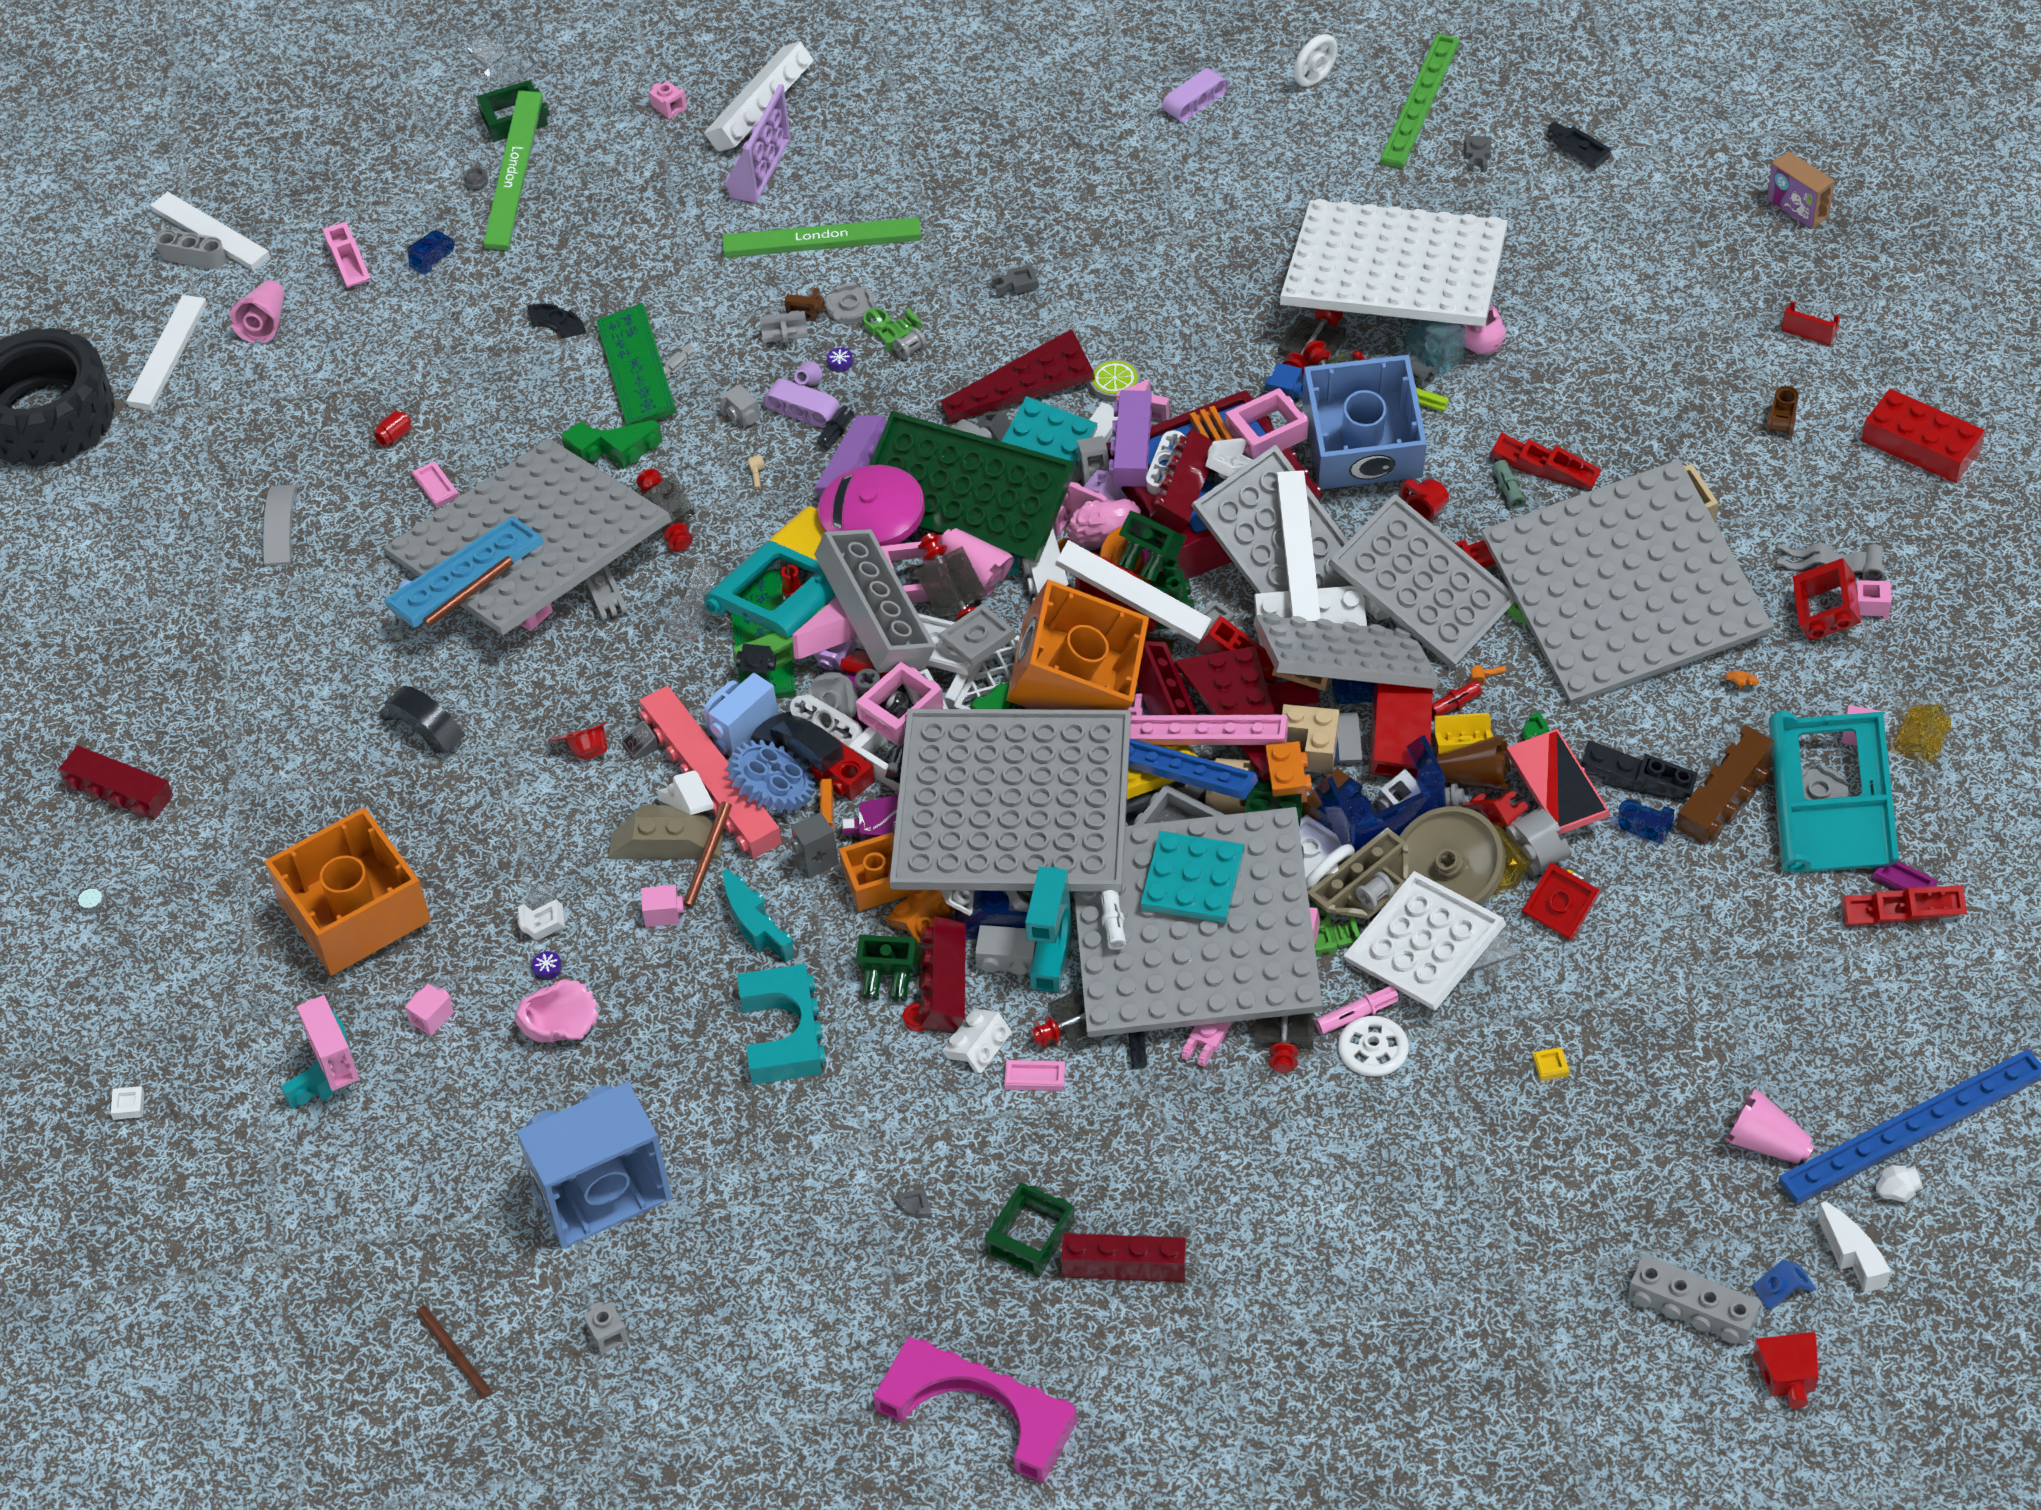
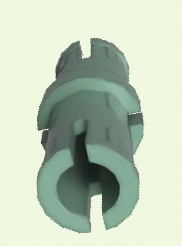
[1492,460,1526,509]

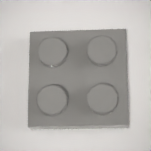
[939,604,1016,667]

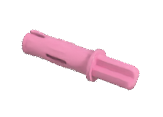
[1314,986,1399,1035]

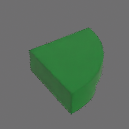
[1522,711,1550,741]

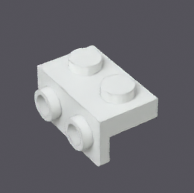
[1206,438,1253,479]
[942,1009,1011,1073]

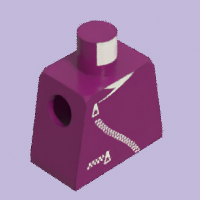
[843,795,899,842]

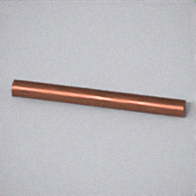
[423,556,514,628]
[684,802,732,908]
[416,1305,493,1399]

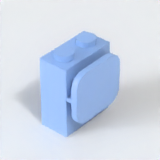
[704,672,778,757]

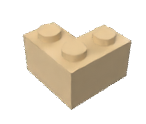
[1282,704,1339,774]

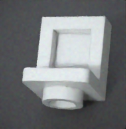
[518,900,565,940]

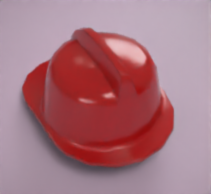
[548,721,609,760]

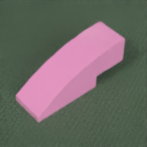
[323,222,371,288]

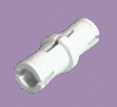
[1100,890,1126,950]

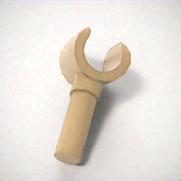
[748,454,765,490]

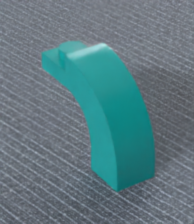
[280,1010,352,1109]

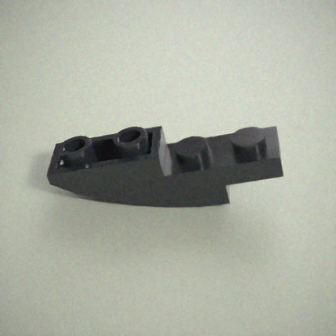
[1580,740,1698,798]

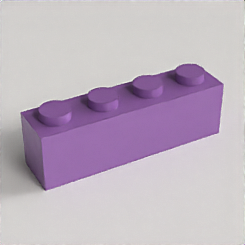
[1109,390,1152,487]
[815,415,886,498]

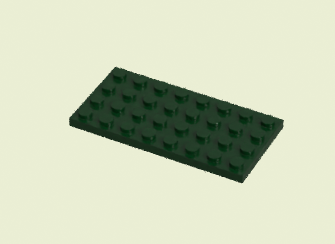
[869,411,1077,563]

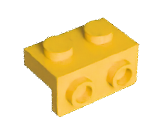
[1434,713,1493,754]

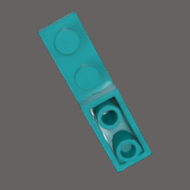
[723,868,795,962]

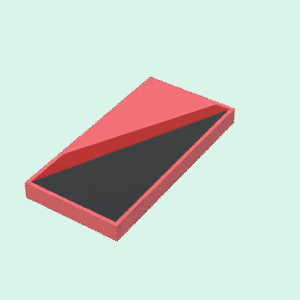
[1506,729,1609,835]

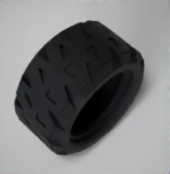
[0,328,115,466]

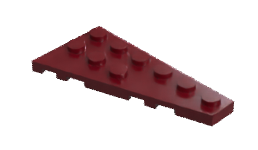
[941,329,1095,423]
[1175,646,1275,781]

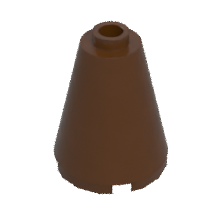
[1432,735,1511,791]

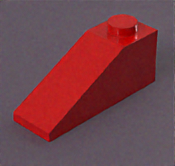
[1194,615,1277,683]

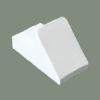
[658,770,714,815]

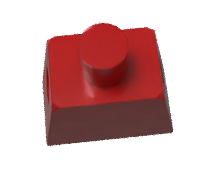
[1753,1332,1818,1409]

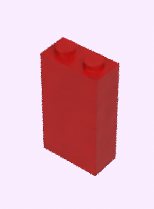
[1368,683,1433,781]

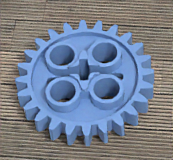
[726,740,815,813]

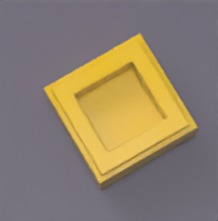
[1532,1047,1570,1081]

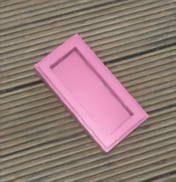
[412,461,459,509]
[1004,1060,1065,1091]

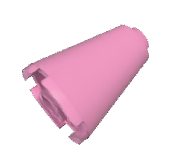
[229,280,285,343]
[939,528,1014,599]
[1725,1088,1814,1164]

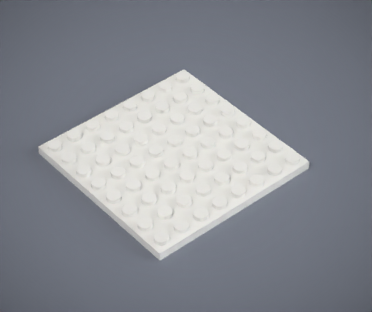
[1280,199,1508,326]

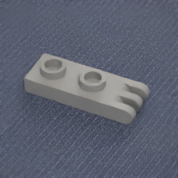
[584,564,628,620]

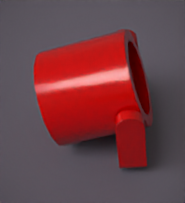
[1398,479,1449,522]

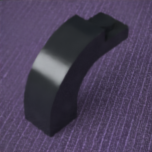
[379,686,466,753]

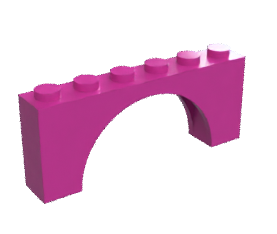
[873,1336,1077,1483]

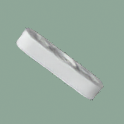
[1146,431,1184,495]
[790,694,863,746]

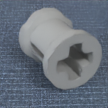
[893,327,926,360]
[1356,872,1394,909]

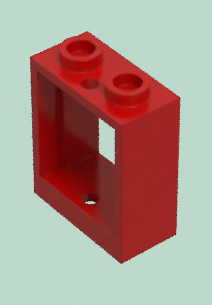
[1792,558,1861,640]

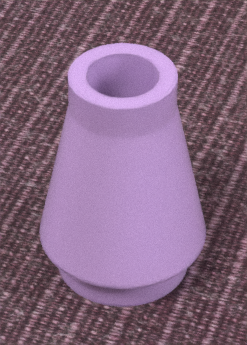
[794,361,822,387]

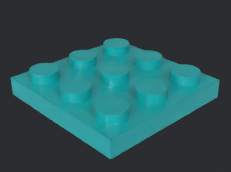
[1001,396,1098,468]
[1140,831,1245,923]

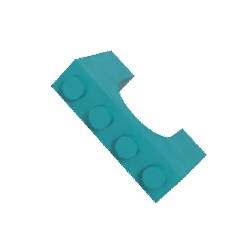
[1025,866,1072,993]
[737,964,826,1085]

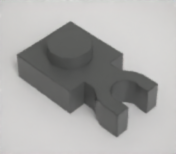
[1466,136,1491,171]
[991,264,1039,296]

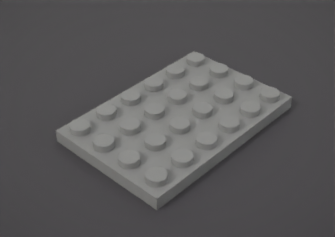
[1191,444,1353,594]
[1328,494,1515,669]
[1253,613,1439,689]

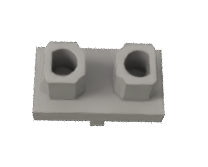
[759,311,808,343]

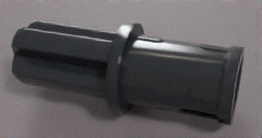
[817,406,855,449]

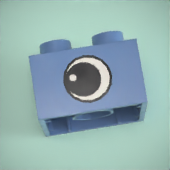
[1302,355,1427,489]
[516,1081,672,1249]

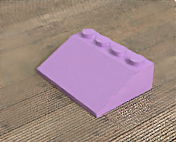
[725,84,791,203]

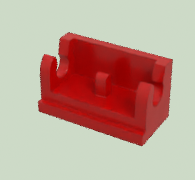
[1781,301,1840,346]
[1461,791,1528,827]

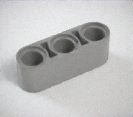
[155,229,227,269]

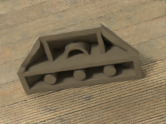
[608,805,723,859]
[1307,827,1408,919]

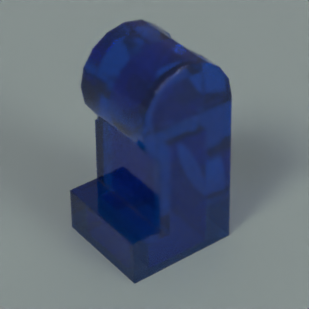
[407,230,455,275]
[1332,678,1375,705]
[1618,799,1675,845]

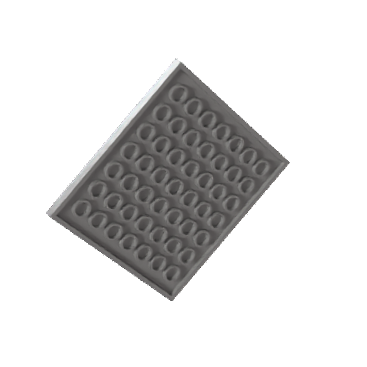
[384,438,671,635]
[1482,459,1774,705]
[890,709,1131,892]
[1074,807,1323,1037]

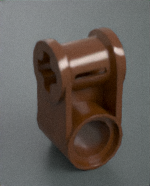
[1766,386,1799,436]

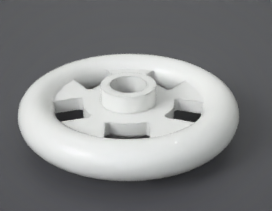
[1294,34,1338,87]
[1306,844,1355,891]
[1338,1016,1409,1077]

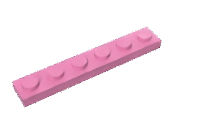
[1130,715,1289,745]

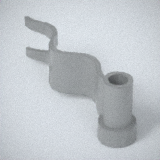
[1776,543,1885,581]

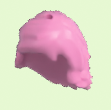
[1443,306,1507,354]
[1067,498,1141,551]
[514,979,599,1044]

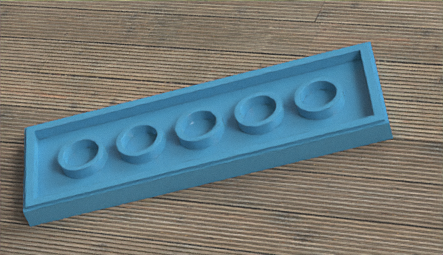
[384,516,544,628]

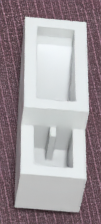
[1817,1202,1891,1292]

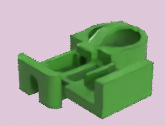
[863,308,921,351]
[1309,902,1360,957]

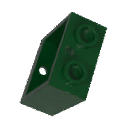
[476,80,550,142]
[985,1182,1075,1278]

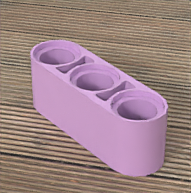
[1162,68,1229,122]
[763,378,840,428]

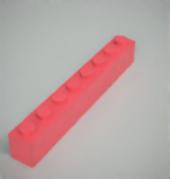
[639,685,782,859]

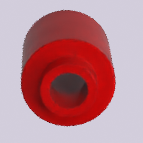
[373,410,411,447]

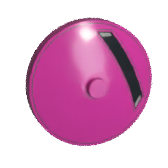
[818,465,925,546]

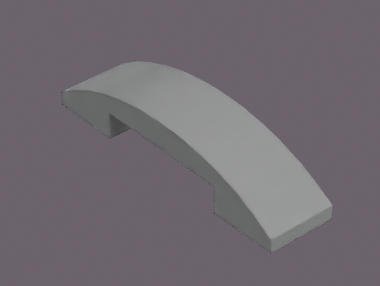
[263,484,298,566]

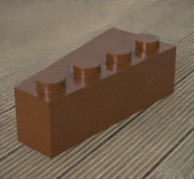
[1677,724,1774,845]

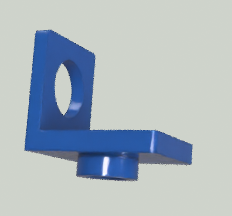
[1753,1259,1816,1309]

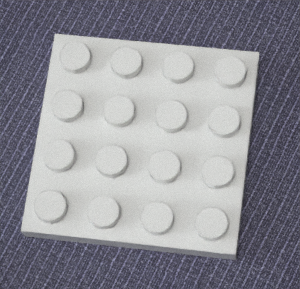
[1343,871,1506,1011]

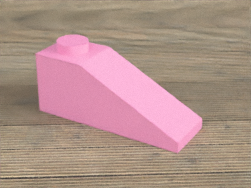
[792,598,857,659]

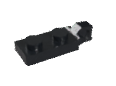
[1547,121,1611,169]

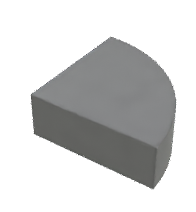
[895,1188,932,1218]

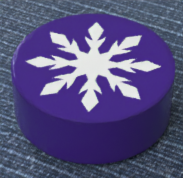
[827,348,853,372]
[532,951,562,980]

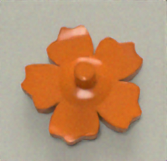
[1724,671,1759,689]

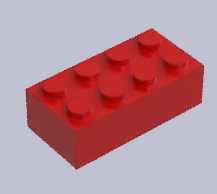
[1861,388,1985,483]

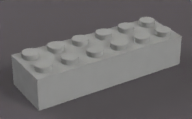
[814,529,936,673]

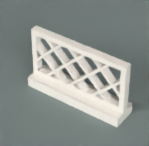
[944,635,1020,709]

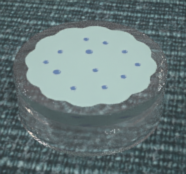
[76,887,106,915]

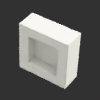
[111,1086,145,1120]

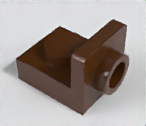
[784,287,824,322]

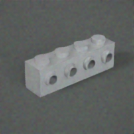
[1628,1254,1762,1346]

